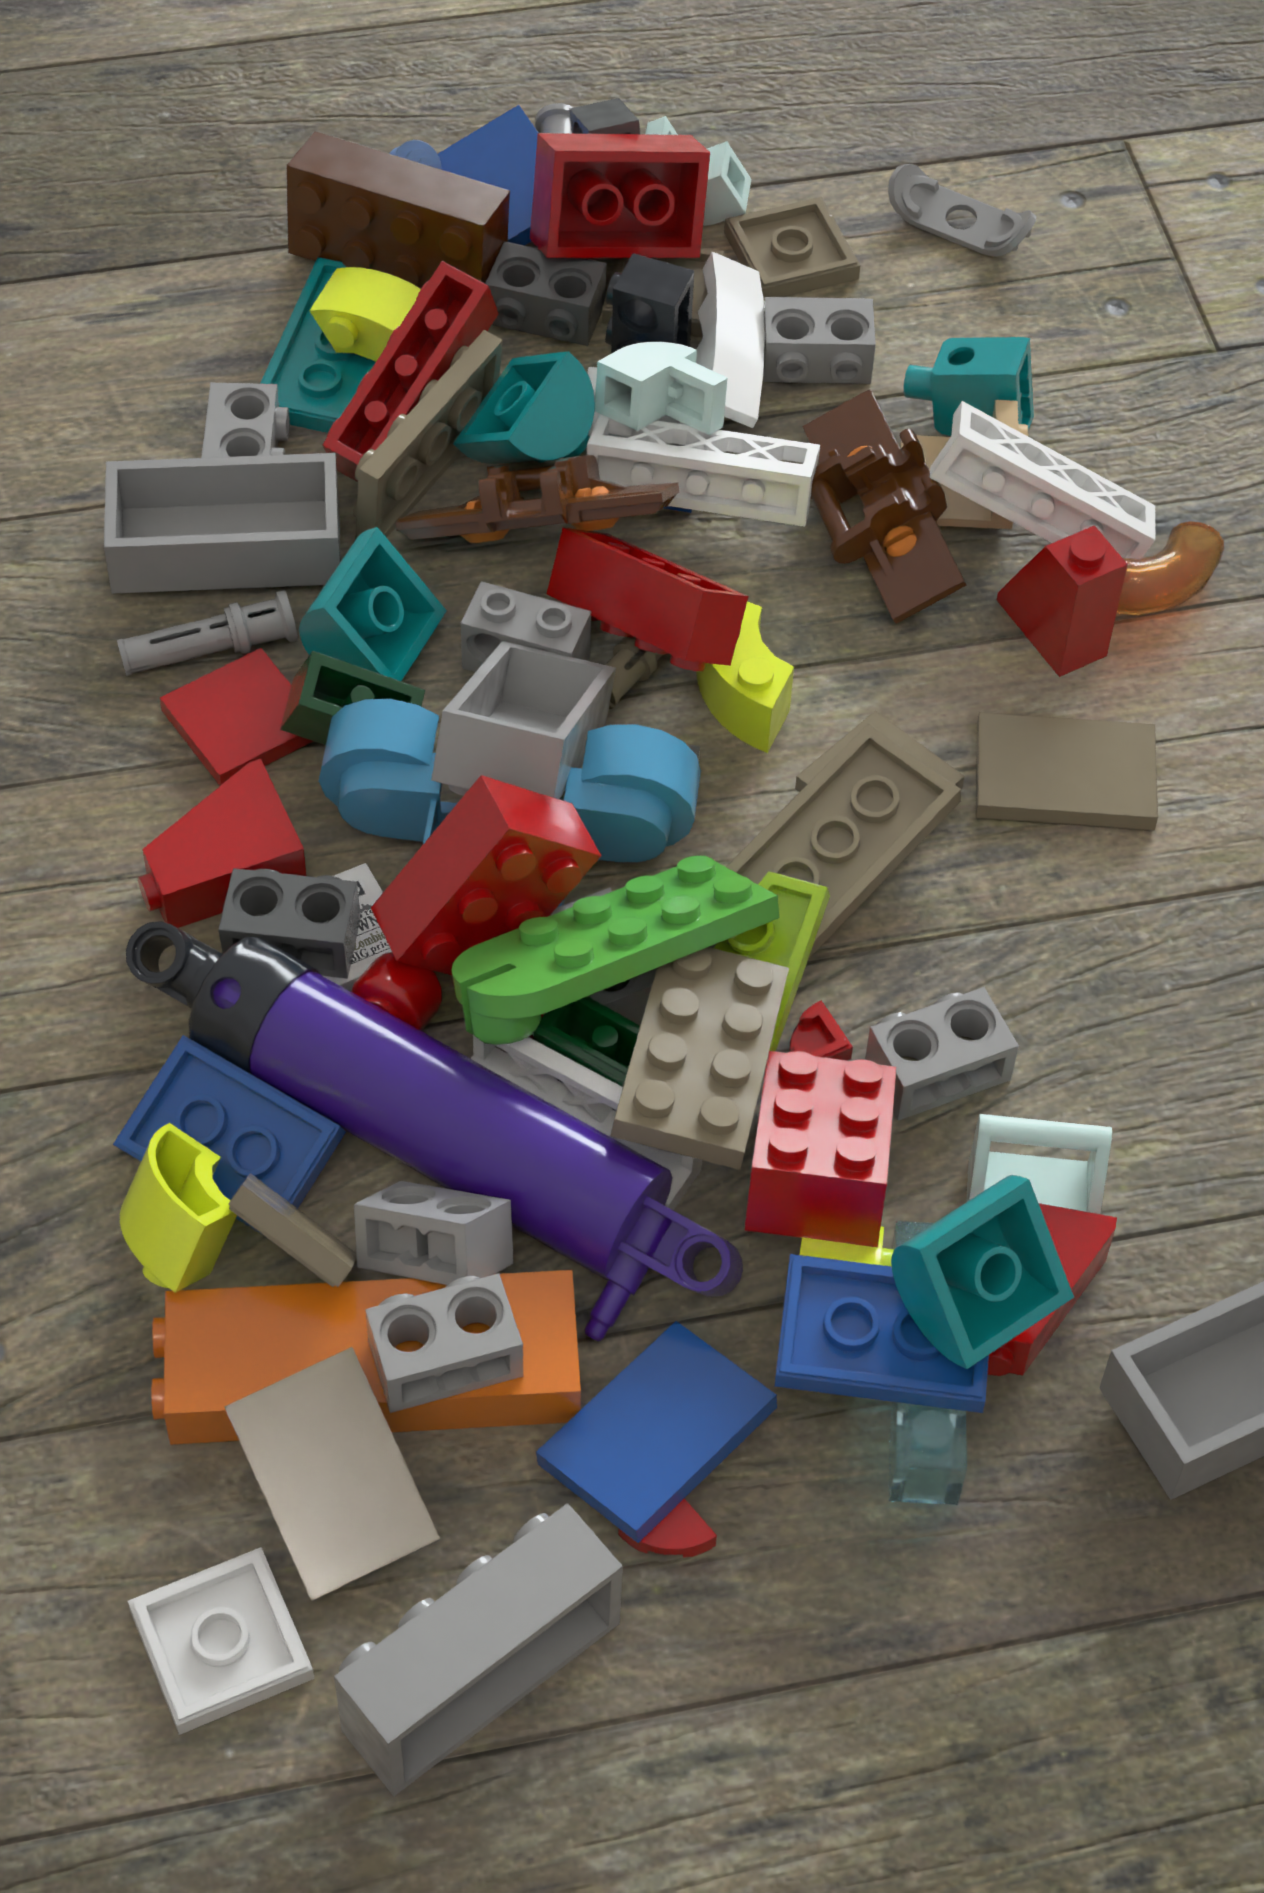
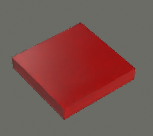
[160,648,313,786]

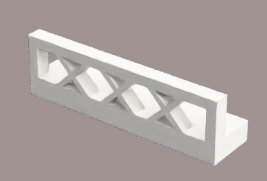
[930,401,1156,581]
[587,414,820,527]
[471,1035,702,1210]

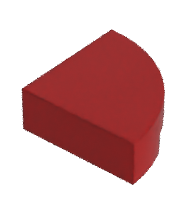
[789,1000,853,1060]
[618,1498,717,1558]

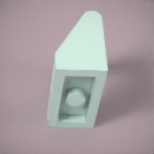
[967,1114,1112,1214]

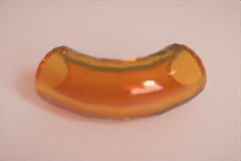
[1117,521,1224,616]

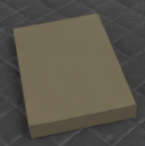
[976,712,1158,830]
[224,1347,441,1601]

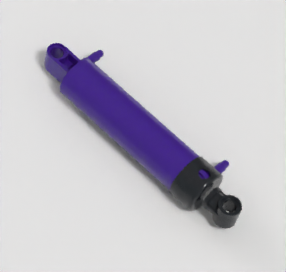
[126,921,743,1342]

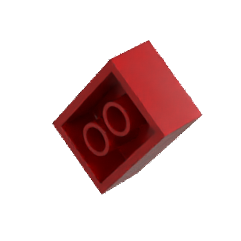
[530,133,710,258]
[371,775,601,975]
[744,1051,896,1248]

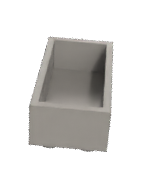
[104,453,341,594]
[431,641,616,799]
[1099,1281,1264,1500]
[334,1503,623,1796]

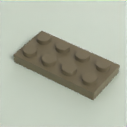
[353,330,503,540]
[726,723,961,959]
[610,947,789,1170]

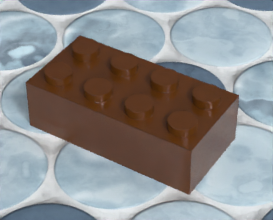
[287,131,510,289]

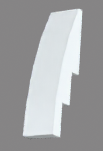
[696,252,765,428]

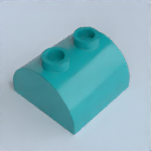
[453,351,595,464]
[299,527,447,681]
[891,1175,1074,1369]

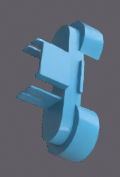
[319,699,701,907]

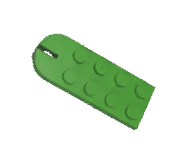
[452,855,780,1045]

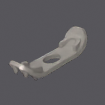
[888,164,1037,257]

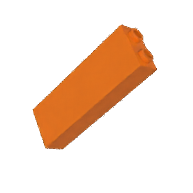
[151,1270,581,1445]

